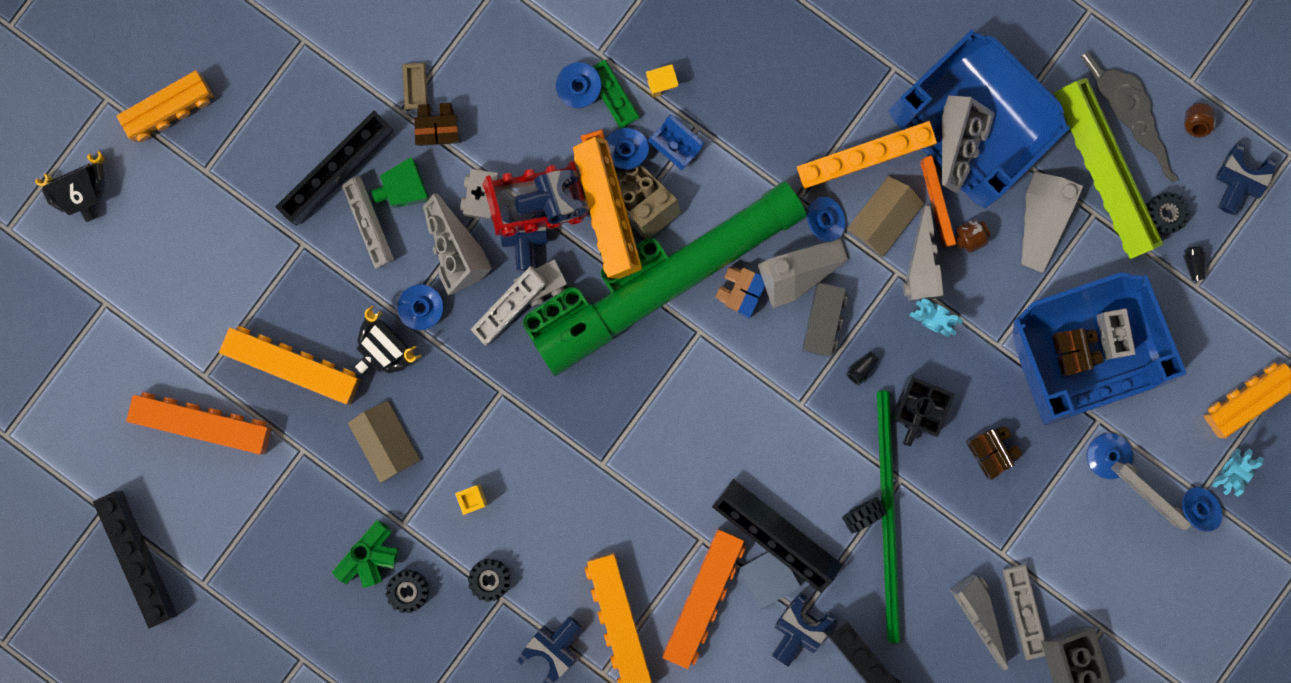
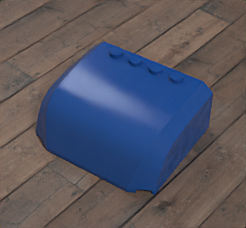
[889,29,1070,209]
[1013,272,1187,425]

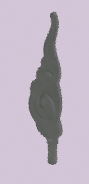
[1081,52,1177,182]

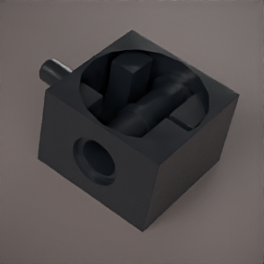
[891,377,955,447]

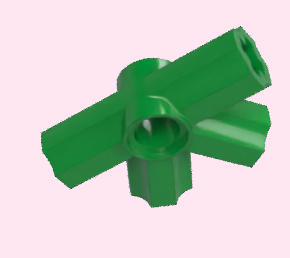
[332,519,399,588]

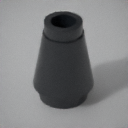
[1183,246,1206,281]
[846,352,879,386]

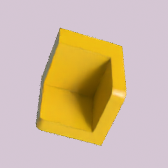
[646,64,678,98]
[455,484,488,515]

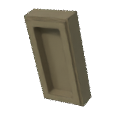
[402,63,428,110]

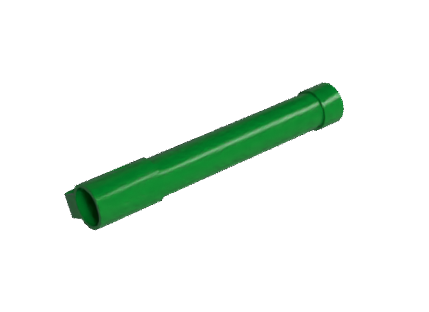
[523,181,807,377]

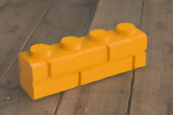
[116,70,214,142]
[1203,362,1291,438]

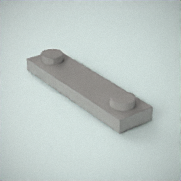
[342,176,394,269]
[470,266,548,346]
[1111,462,1191,531]
[1002,564,1045,660]

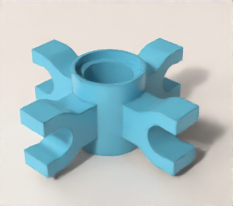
[909,298,963,337]
[1212,448,1264,497]

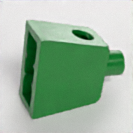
[371,157,429,208]

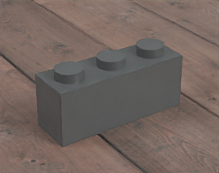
[802,283,848,357]

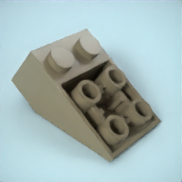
[616,165,681,240]

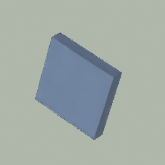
[738,552,800,610]

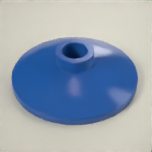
[556,62,601,108]
[606,128,649,170]
[807,197,845,242]
[397,284,443,330]
[1087,433,1133,479]
[1182,487,1222,532]

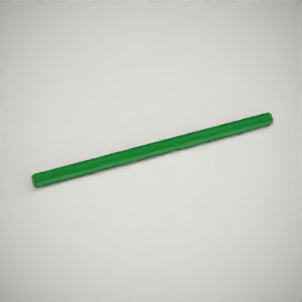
[877,391,900,644]

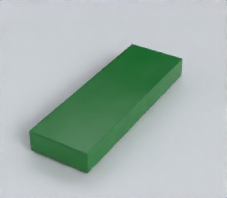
[593,59,640,129]

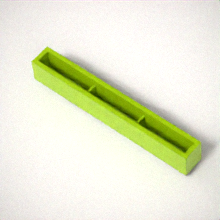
[1054,78,1163,259]

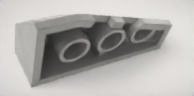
[942,96,995,192]
[1021,172,1083,273]
[423,194,492,295]
[903,206,943,301]
[758,238,848,308]
[950,574,1008,670]

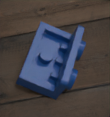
[648,114,704,170]

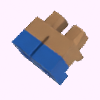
[715,267,765,319]

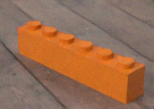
[126,392,272,455]
[662,528,746,669]

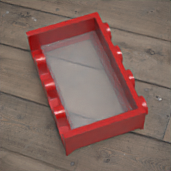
[482,161,588,237]

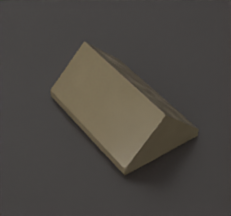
[846,176,924,257]
[348,401,421,483]

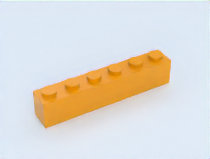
[797,121,937,190]
[573,137,642,279]
[219,326,361,405]
[584,553,652,683]

